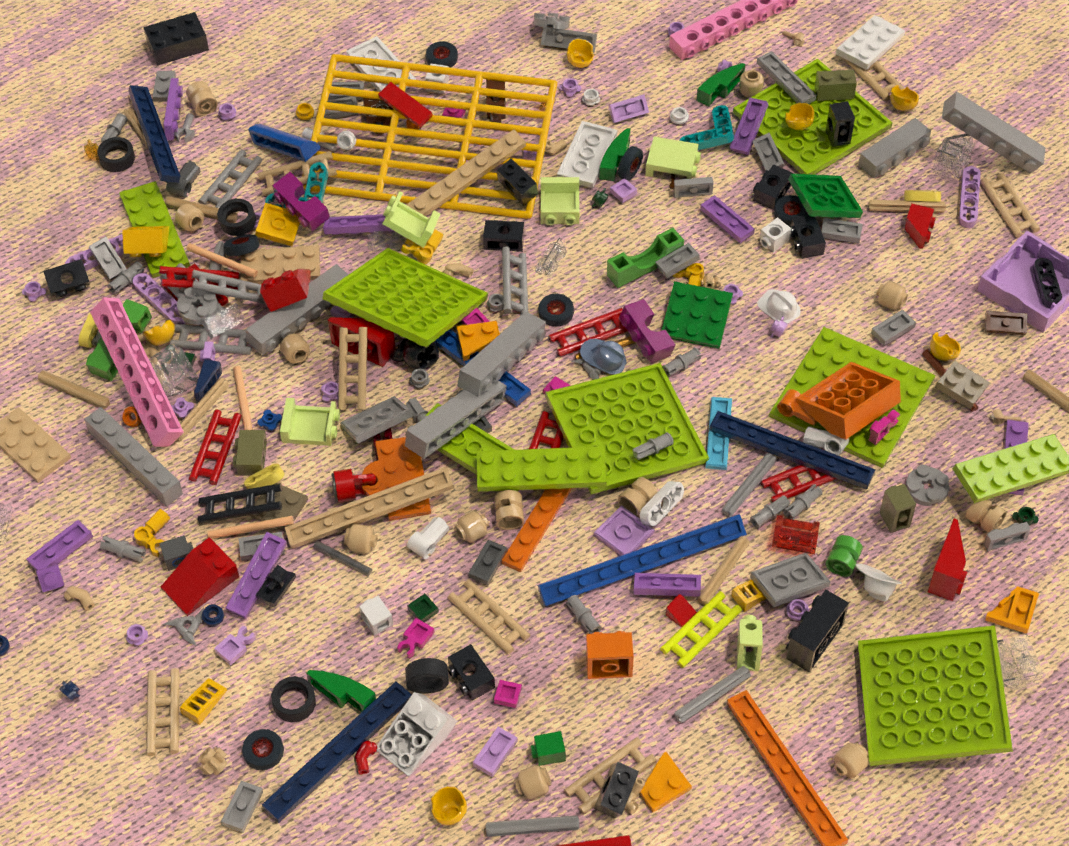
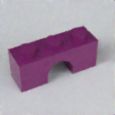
[272,172,330,232]
[619,299,676,364]

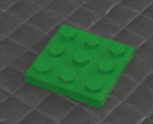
[788,174,863,218]
[662,281,733,349]

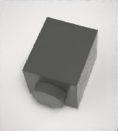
[159,535,194,571]

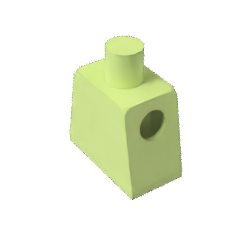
[737,615,763,671]

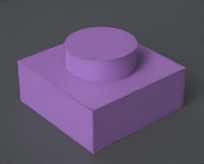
[36,564,65,592]

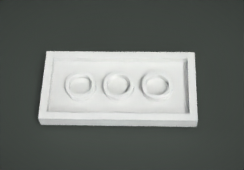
[836,15,905,70]
[346,36,416,92]
[557,121,618,188]

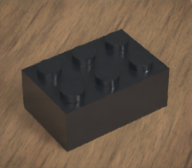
[143,12,209,66]
[786,590,849,673]

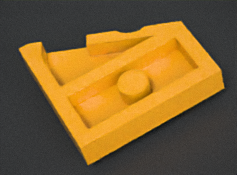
[457,321,500,361]
[985,586,1039,634]
[640,752,692,813]

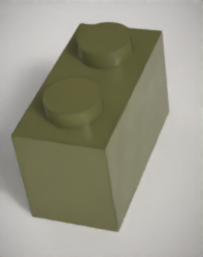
[815,69,857,101]
[233,430,267,476]
[879,484,916,533]

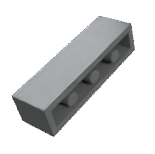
[858,118,931,178]

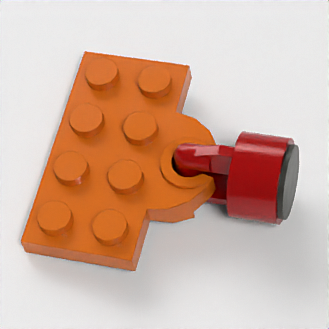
[331,437,431,521]

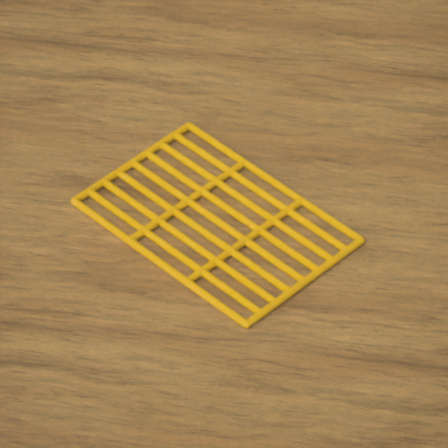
[302,54,557,219]

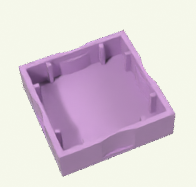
[977,231,1069,333]

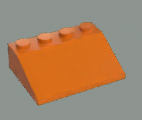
[796,362,901,440]

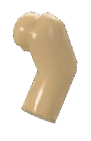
[545,139,567,155]
[443,263,474,278]
[703,274,721,289]
[64,586,95,611]
[624,777,645,814]

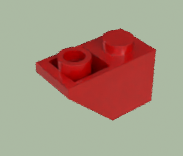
[905,203,936,249]

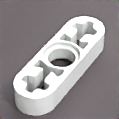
[640,481,684,526]

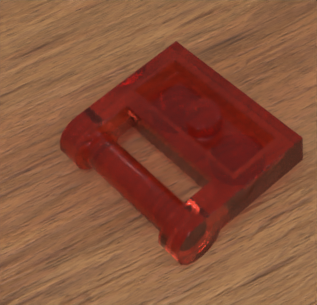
[772,515,820,555]

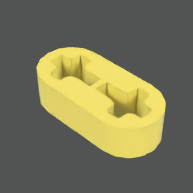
[904,190,941,202]
[78,313,98,348]
[244,463,285,489]

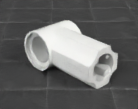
[803,427,849,455]
[407,517,449,559]

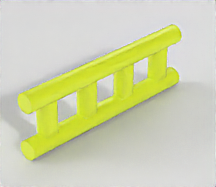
[660,591,742,668]

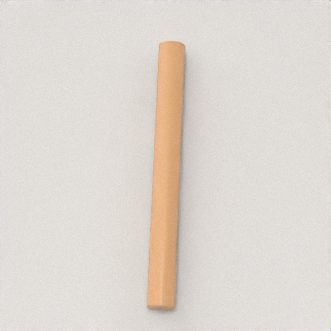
[186,243,258,278]
[233,366,253,430]
[208,516,294,539]

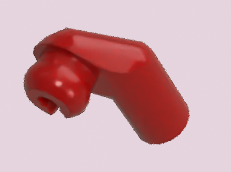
[355,740,377,775]

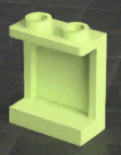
[645,136,701,179]
[541,177,580,226]
[382,191,440,247]
[280,398,340,446]

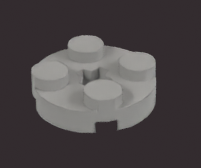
[534,12,570,29]
[177,287,218,325]
[906,465,949,506]

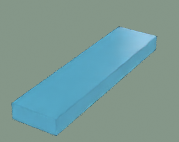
[706,397,732,470]

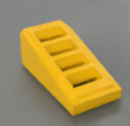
[731,579,767,612]
[180,678,227,725]

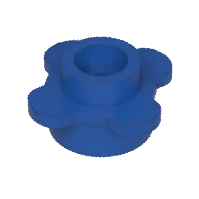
[257,410,282,431]

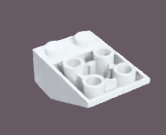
[377,692,458,776]

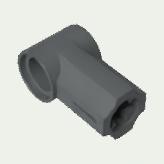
[166,161,201,198]

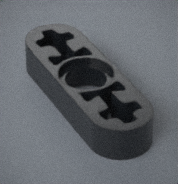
[1033,258,1062,308]

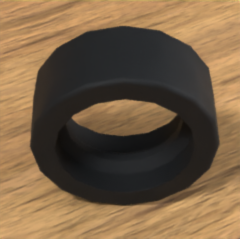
[97,137,135,172]
[217,198,256,236]
[405,658,449,694]
[271,676,316,723]

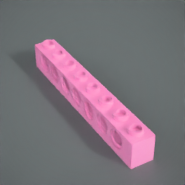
[669,0,798,60]
[90,297,184,447]

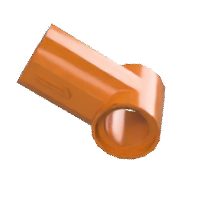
[777,389,817,425]

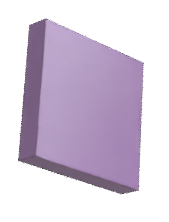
[593,506,655,556]

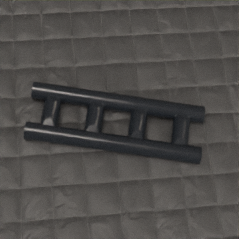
[198,483,283,524]

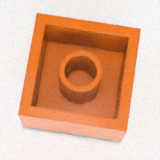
[586,631,634,679]

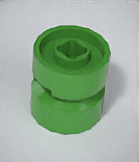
[825,535,863,577]

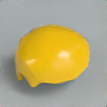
[566,39,594,68]
[890,85,919,111]
[785,103,814,130]
[142,320,175,346]
[930,332,961,361]
[431,786,467,825]

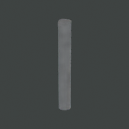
[313,541,373,577]

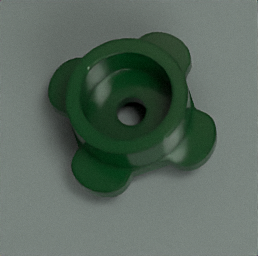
[592,188,609,208]
[1012,507,1039,526]

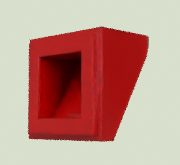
[665,594,697,627]

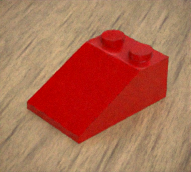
[260,269,311,312]
[328,317,396,367]
[928,518,968,601]
[160,537,239,616]

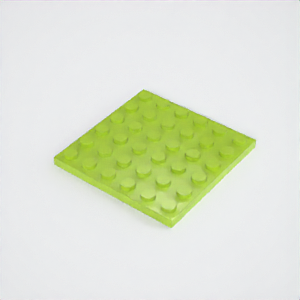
[733,59,893,175]
[322,248,488,347]
[769,327,936,468]
[545,363,709,494]
[858,625,1013,766]

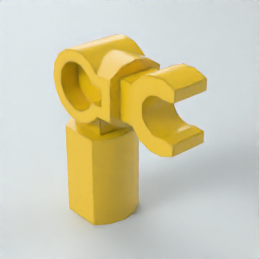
[401,229,443,264]
[672,263,704,286]
[134,508,170,557]

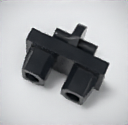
[256,565,296,607]

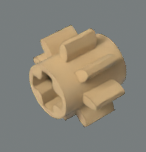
[198,747,227,775]

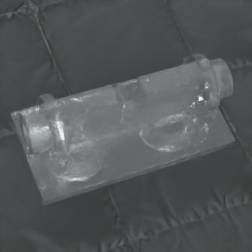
[367,231,407,252]
[535,238,567,279]

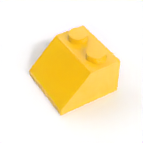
[122,226,169,257]

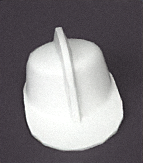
[757,289,801,324]
[855,564,902,601]

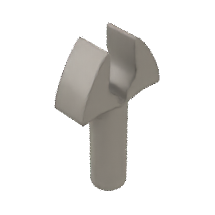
[175,113,195,143]

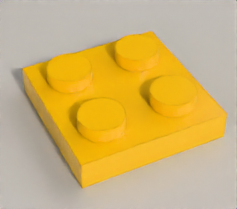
[255,203,300,247]

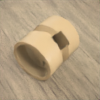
[186,81,218,116]
[618,477,658,517]
[494,490,524,530]
[965,499,1007,533]

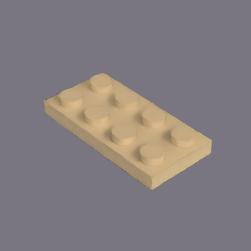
[241,245,320,284]
[0,407,71,483]

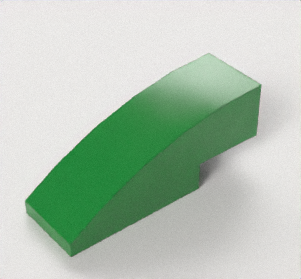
[696,63,746,107]
[599,128,631,181]
[306,670,376,713]

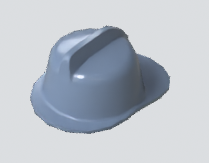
[580,339,627,375]

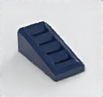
[194,359,222,403]

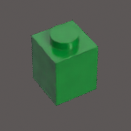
[530,731,566,766]

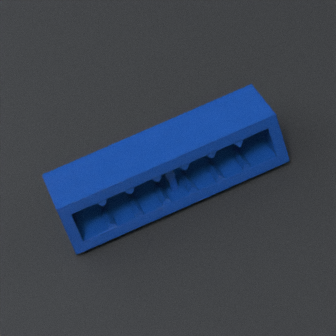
[248,124,321,162]

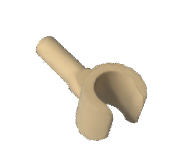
[782,30,805,47]
[990,409,1022,425]

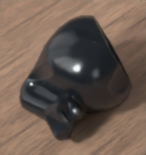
[390,338,439,370]

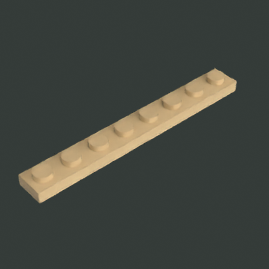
[407,130,526,216]
[284,467,454,549]

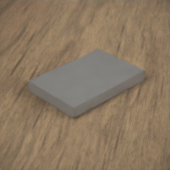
[340,396,413,443]
[750,552,830,607]

